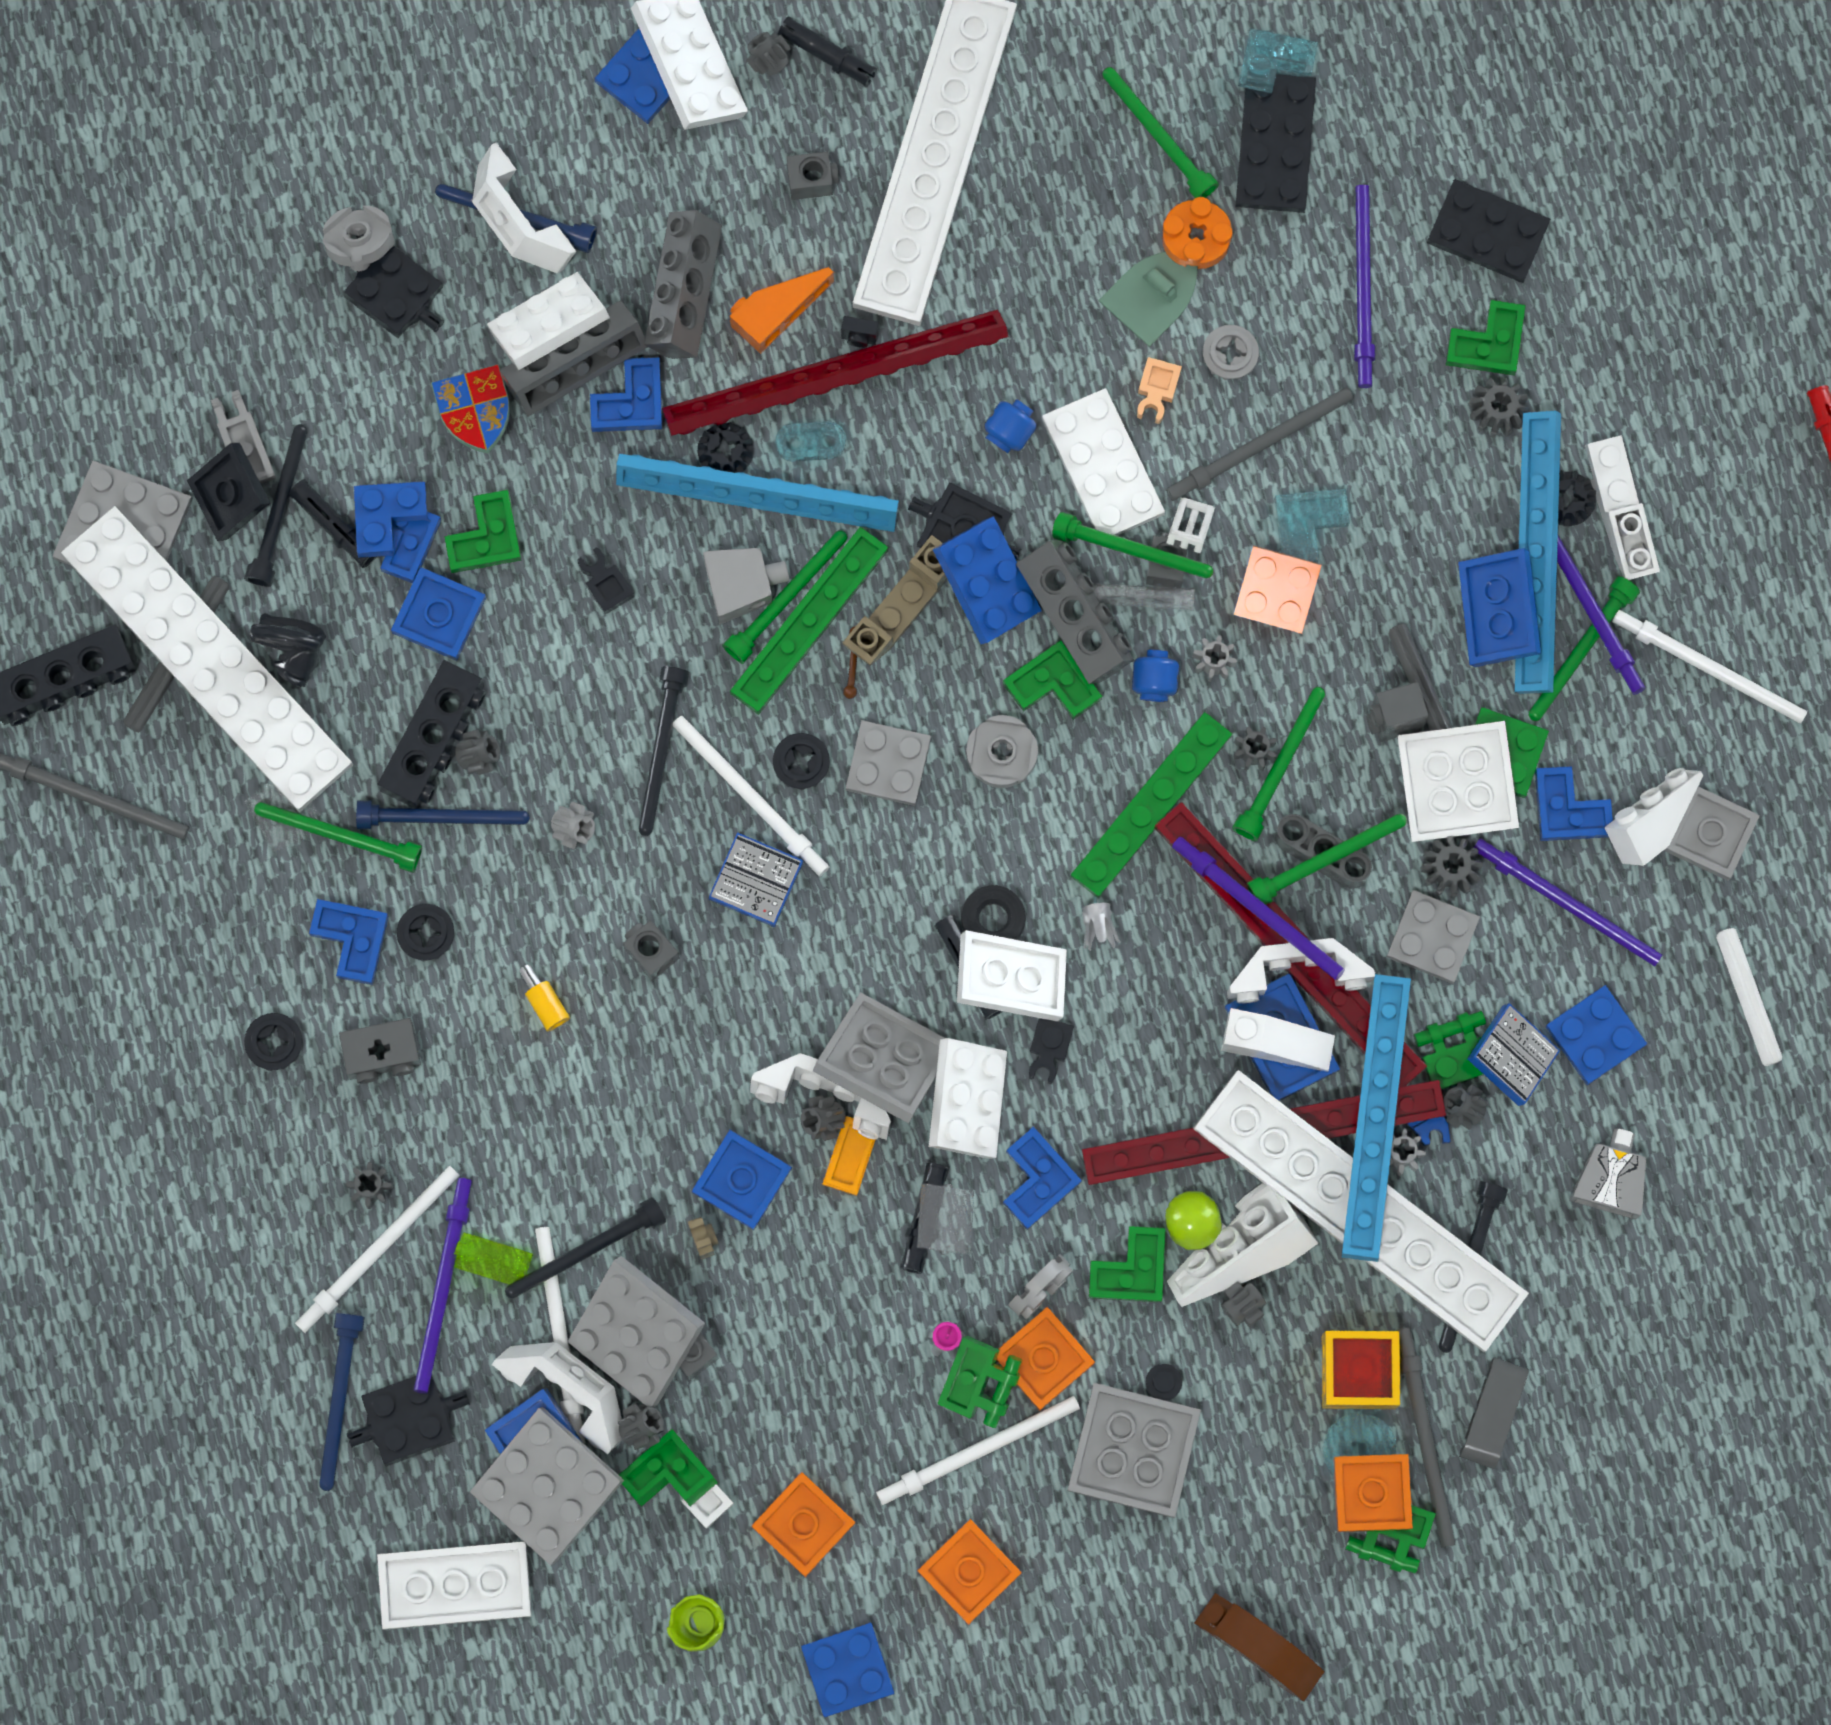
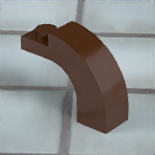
[1194,1593,1325,1702]

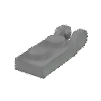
[211,390,276,484]

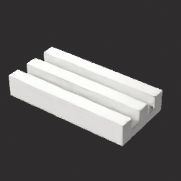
[1167,497,1215,553]

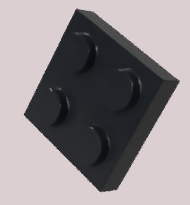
[187,443,270,541]

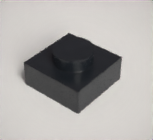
[841,316,878,348]

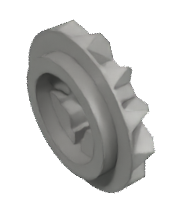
[1203,325,1259,380]

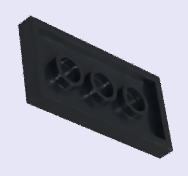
[1235,72,1316,213]

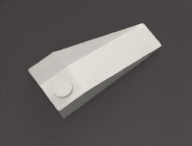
[1167,1183,1318,1307]

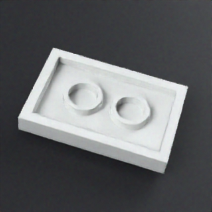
[487,272,610,370]
[957,930,1067,1021]
[929,1038,1007,1159]

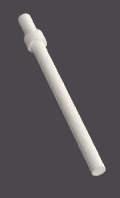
[1612,610,1807,724]
[672,716,829,877]
[295,1166,460,1333]
[535,1227,585,1443]
[876,1396,1080,1505]

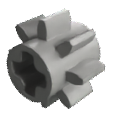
[1192,635,1237,682]
[551,802,595,849]
[1389,1129,1426,1176]

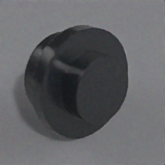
[1145,1364,1182,1401]

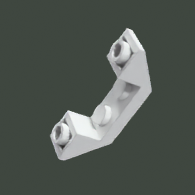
[472,143,576,273]
[1227,938,1375,1003]
[750,1053,891,1140]
[492,1342,622,1454]

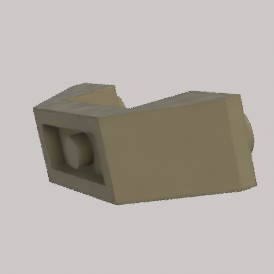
[842,535,947,666]

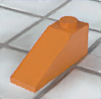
[730,267,834,354]

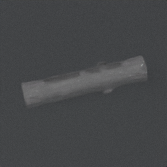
[1093,583,1195,612]

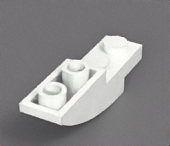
[1585,435,1660,580]

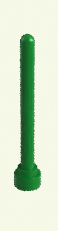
[1102,67,1219,198]
[1052,512,1213,579]
[722,530,848,664]
[1528,576,1640,721]
[1232,687,1325,841]
[254,802,422,873]
[1246,814,1407,905]

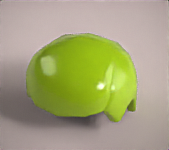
[1165,1191,1222,1250]
[666,1594,725,1652]

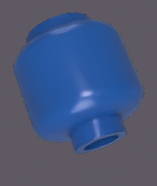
[984,399,1037,453]
[1132,650,1180,702]

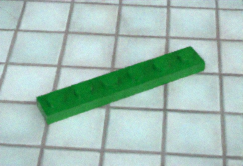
[730,527,888,715]
[1071,712,1232,899]

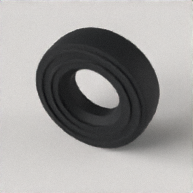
[961,885,1026,940]

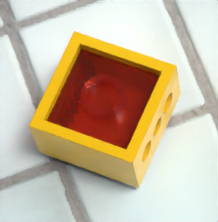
[1322,1331,1400,1409]

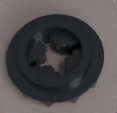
[697,422,754,473]
[1558,470,1596,526]
[773,733,830,791]
[397,904,455,962]
[244,1013,303,1071]

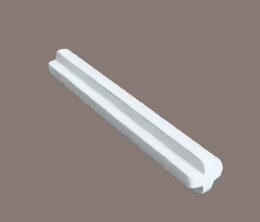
[1716,928,1782,1066]

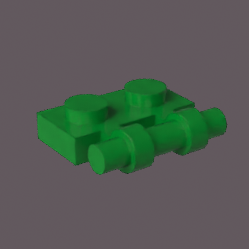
[1413,1011,1486,1090]
[938,1335,1022,1428]
[1345,1505,1436,1574]

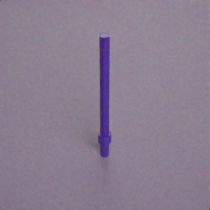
[1354,185,1375,388]
[1557,535,1645,695]
[1172,837,1345,980]
[1474,838,1662,967]
[414,1178,472,1394]

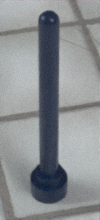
[435,184,597,253]
[356,800,530,829]
[319,1313,365,1491]

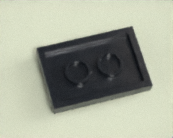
[1427,179,1551,283]

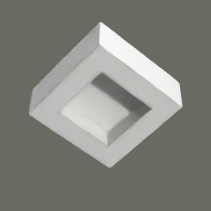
[681,1485,734,1529]

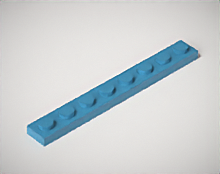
[1515,411,1561,694]
[616,454,899,532]
[1342,974,1411,1262]

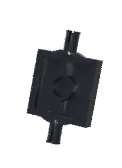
[343,245,444,339]
[908,482,1022,561]
[347,1375,470,1467]

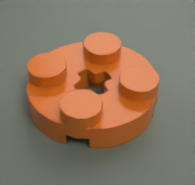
[1162,197,1233,269]

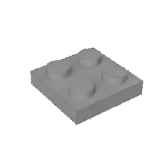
[846,720,931,806]
[1663,786,1760,881]
[1386,890,1480,984]

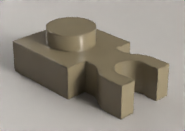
[688,1217,719,1260]

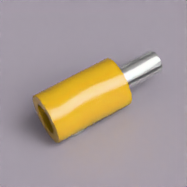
[519,964,570,1032]

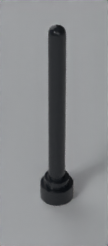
[244,424,307,587]
[639,666,690,836]
[1439,1181,1508,1353]
[505,1197,666,1299]

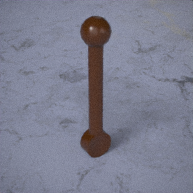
[843,626,857,699]

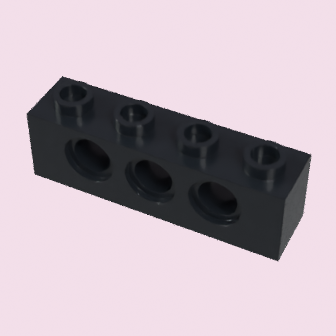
[0,624,137,726]
[377,660,486,809]

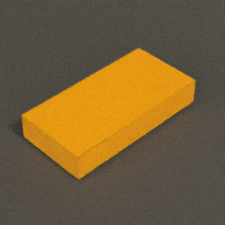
[822,1116,876,1196]

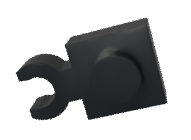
[577,547,635,615]
[1029,1018,1074,1084]

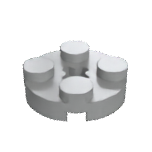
[323,205,395,271]
[966,715,1038,788]
[1008,1254,1073,1320]

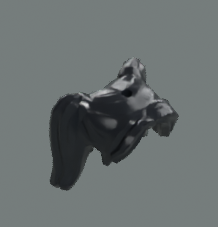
[250,613,326,687]

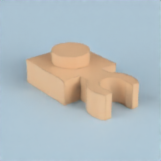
[1137,357,1182,424]

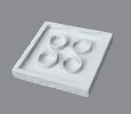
[1397,721,1519,842]

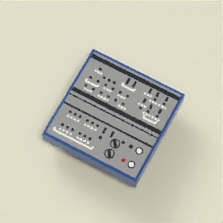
[709,832,803,927]
[1467,1003,1560,1106]

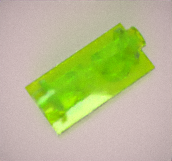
[454,1232,533,1285]

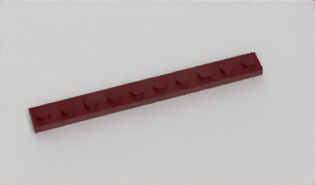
[662,309,1009,436]
[1154,802,1427,1087]
[1081,1080,1446,1185]

